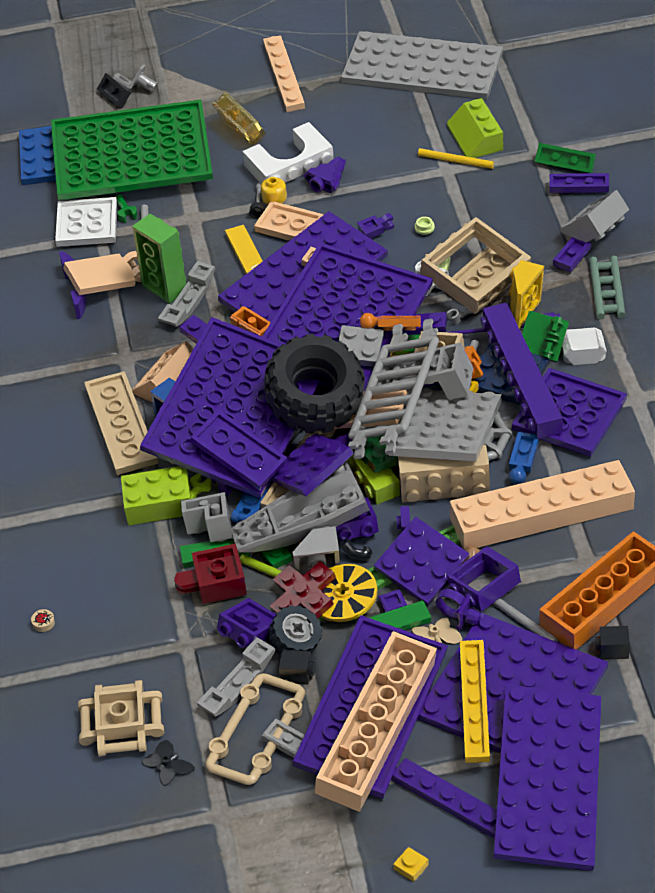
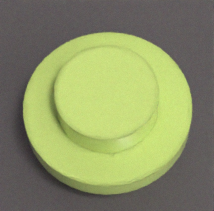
[415,217,435,235]

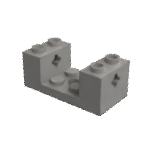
[377,342,473,409]

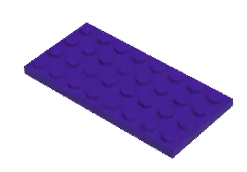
[218,211,388,322]
[292,615,448,799]
[493,684,601,871]

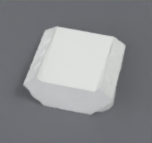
[562,327,607,365]

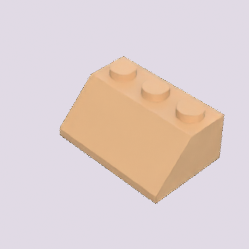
[132,341,194,402]

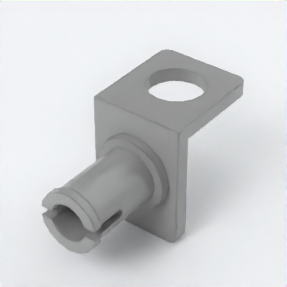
[113,64,157,92]

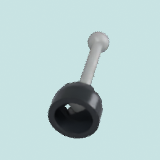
[249,183,265,219]

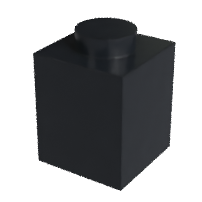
[595,626,630,660]
[279,649,315,685]

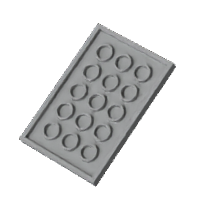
[389,388,501,462]

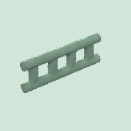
[589,255,626,319]

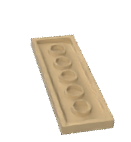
[84,371,158,475]

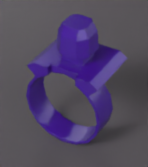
[435,589,481,631]

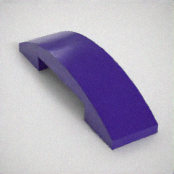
[59,251,87,319]

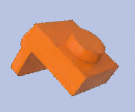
[464,346,483,378]

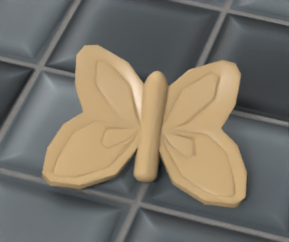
[412,618,462,644]

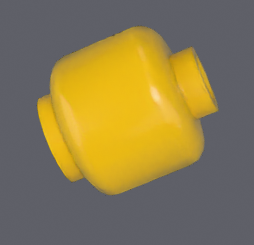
[261,177,287,205]

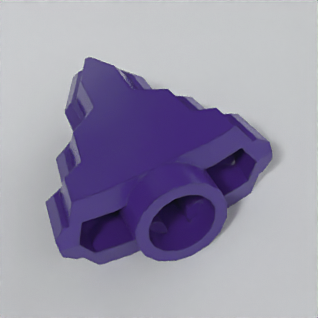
[303,157,346,193]

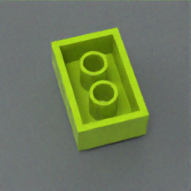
[121,466,192,526]

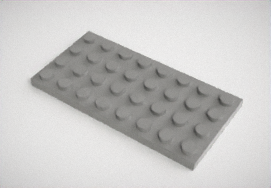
[341,31,503,100]

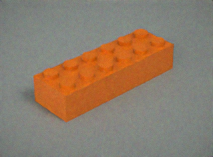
[539,531,655,650]

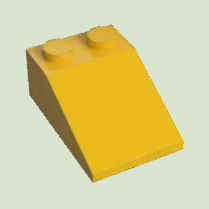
[509,260,544,329]

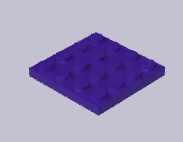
[512,368,627,457]

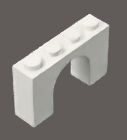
[243,122,334,184]

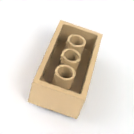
[398,445,490,503]

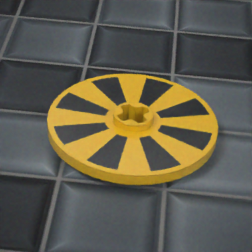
[320,564,378,622]

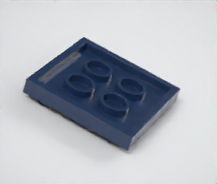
[471,343,549,405]

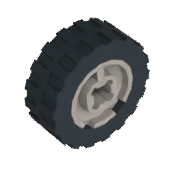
[268,605,322,654]

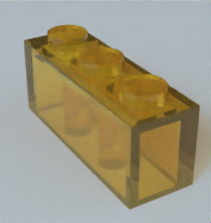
[212,91,266,146]

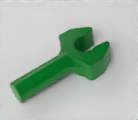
[116,194,138,223]

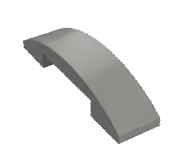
[158,261,215,327]
[197,637,275,717]

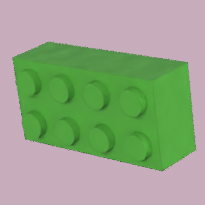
[132,214,186,304]

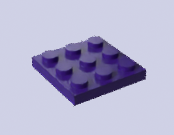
[271,433,354,497]
[374,516,470,606]

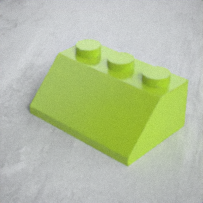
[447,98,503,158]

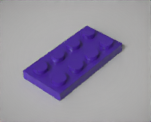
[190,409,287,490]

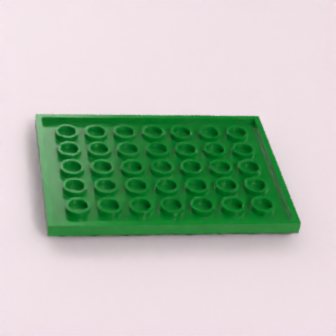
[51,99,213,200]

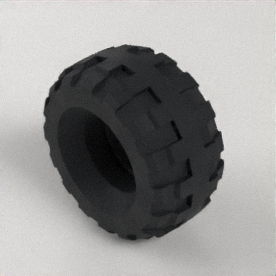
[264,334,365,434]

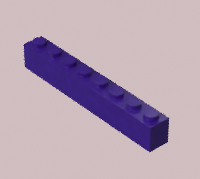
[480,303,562,439]

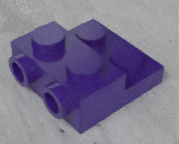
[336,497,379,541]
[217,598,276,648]

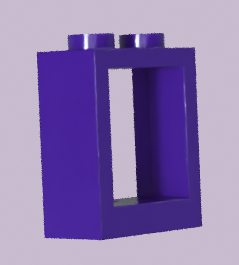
[447,546,521,612]

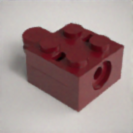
[174,543,247,604]

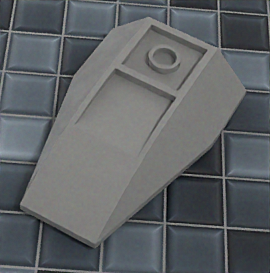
[231,460,370,552]

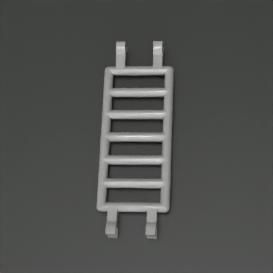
[348,319,439,459]

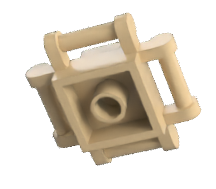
[78,680,164,757]

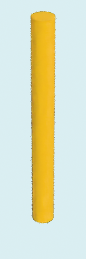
[418,148,494,169]

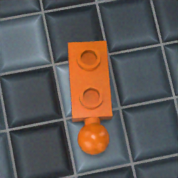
[359,313,421,331]

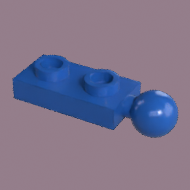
[509,432,539,485]

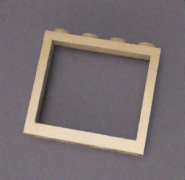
[420,217,531,314]

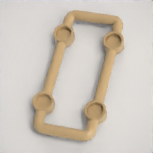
[205,673,305,785]

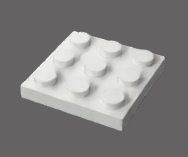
[55,197,117,247]

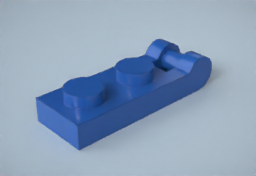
[231,480,273,523]

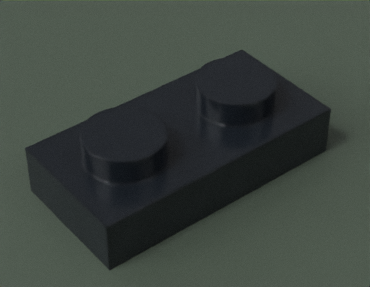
[97,73,132,108]

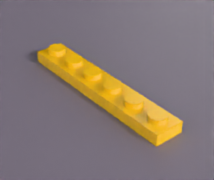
[460,640,490,763]

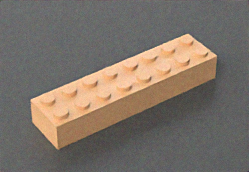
[450,460,635,551]
[315,631,437,812]

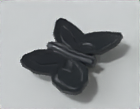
[142,740,195,785]

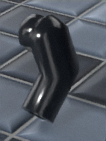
[339,538,373,562]

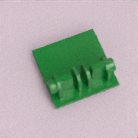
[522,311,569,362]

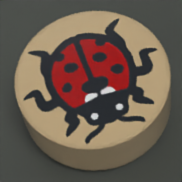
[31,609,55,632]

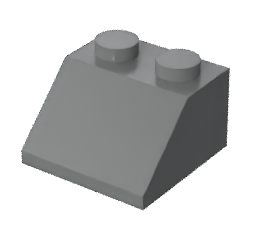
[293,526,340,575]

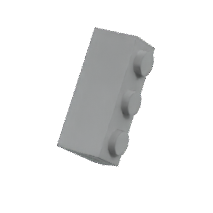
[559,190,629,242]

